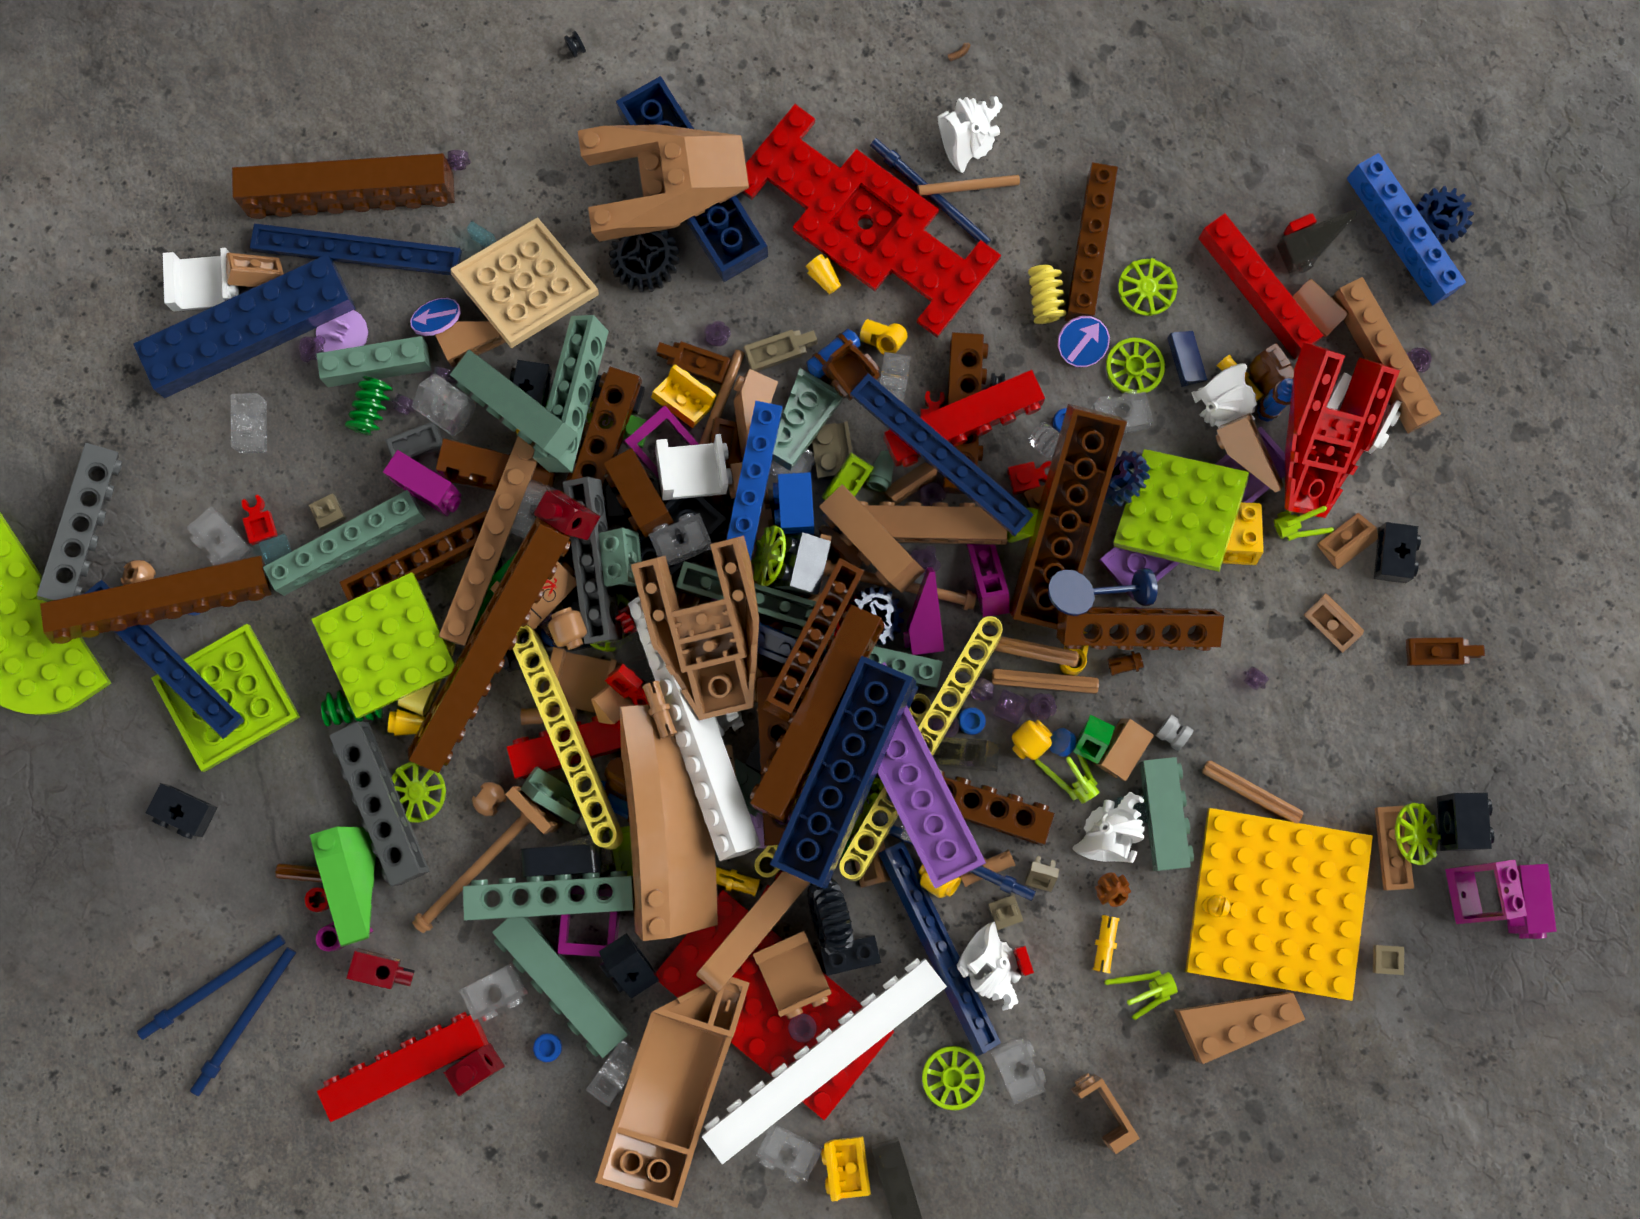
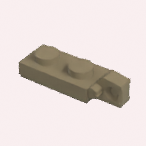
[743,329,818,372]

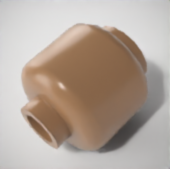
[548,607,587,650]

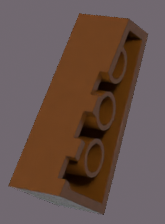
[436,438,556,500]

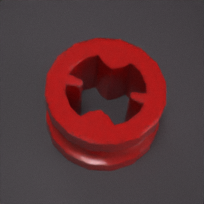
[305,887,329,912]

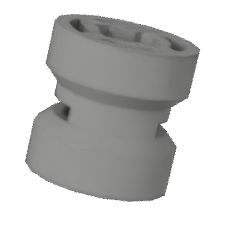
[1155,714,1194,752]

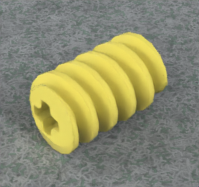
[1028,265,1067,324]

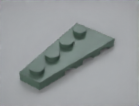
[772,368,843,471]

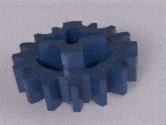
[1416,186,1474,244]
[1104,450,1150,507]
[846,587,904,645]

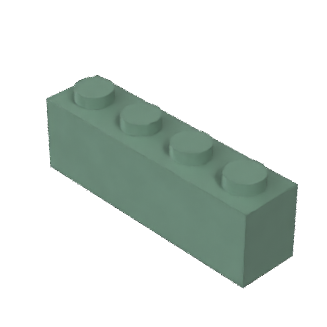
[316,336,432,387]
[1139,757,1194,871]

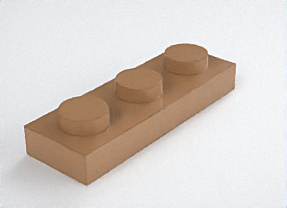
[1375,806,1414,891]

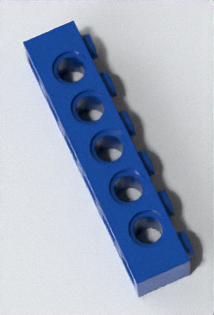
[1346,153,1466,306]
[727,401,783,561]

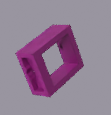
[623,406,699,481]
[383,450,462,517]
[1445,859,1527,924]
[1507,864,1557,939]
[558,884,620,957]

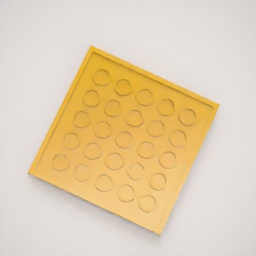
[1185,808,1373,1001]

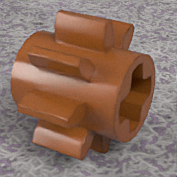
[1095,872,1131,907]

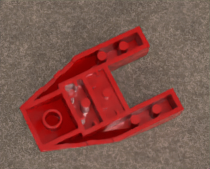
[1285,342,1400,518]

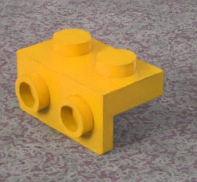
[651,365,716,428]
[821,1136,871,1202]

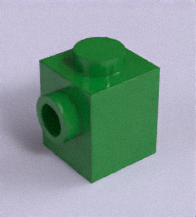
[1073,715,1115,764]

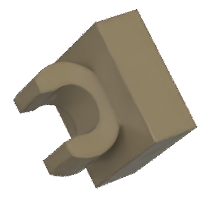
[309,493,346,530]
[1025,856,1059,892]
[988,895,1024,930]
[1373,945,1404,975]

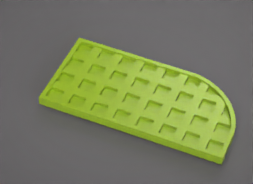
[0,512,112,715]

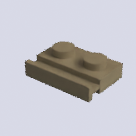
[812,421,853,480]

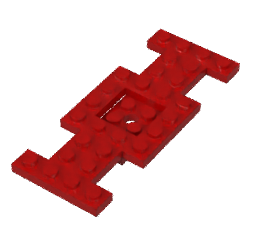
[741,104,1001,338]

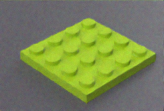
[1113,449,1249,572]
[312,572,455,719]
[151,624,300,772]

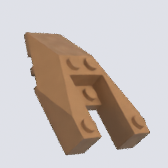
[578,125,749,242]
[631,535,759,720]

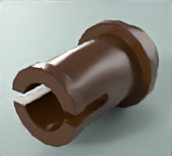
[1108,651,1144,676]

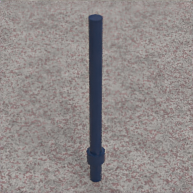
[870,138,991,245]
[883,821,1036,901]
[137,934,286,1040]
[190,947,296,1096]

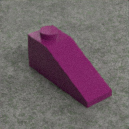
[966,544,1009,618]
[903,567,944,655]

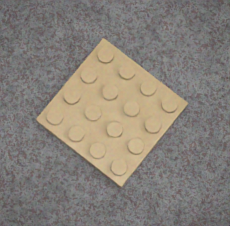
[450,217,599,348]

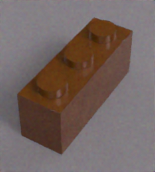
[603,448,674,538]

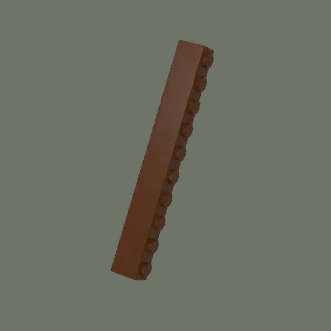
[407,517,571,773]

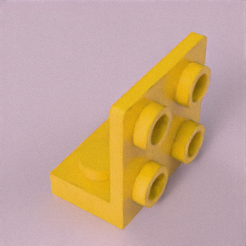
[1222,502,1263,565]

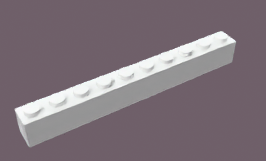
[628,596,761,861]
[702,958,947,1164]

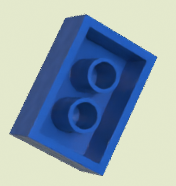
[773,472,814,536]

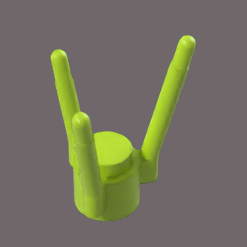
[1273,506,1334,541]
[1035,741,1100,804]
[1104,970,1178,1020]

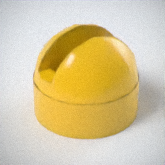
[1207,895,1231,917]

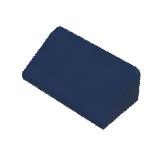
[1167,331,1207,387]

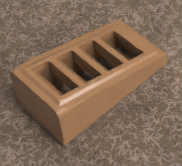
[819,525,864,568]

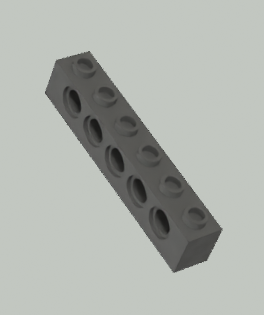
[36,442,122,602]
[563,477,623,644]
[329,721,430,886]

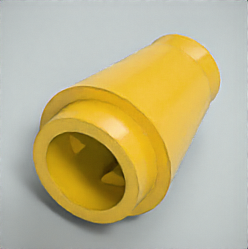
[805,254,842,295]
[388,709,425,736]

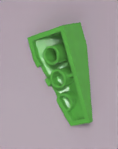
[310,827,376,947]

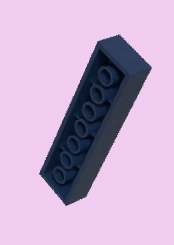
[616,76,768,282]
[133,254,356,398]
[770,655,917,889]

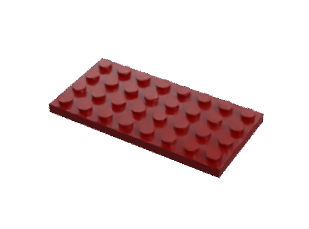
[656,890,895,1121]

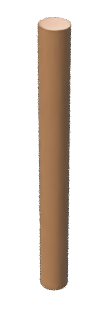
[917,175,1020,196]
[699,350,745,444]

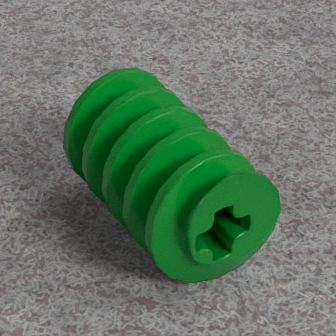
[345,376,393,436]
[321,690,383,727]

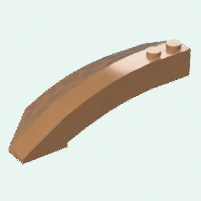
[620,704,718,941]
[595,977,749,1208]

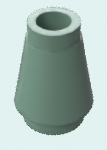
[867,451,894,492]

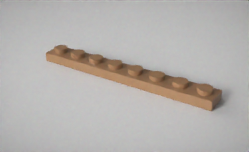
[439,436,538,647]

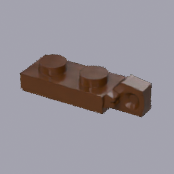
[656,341,731,385]
[1406,637,1485,666]

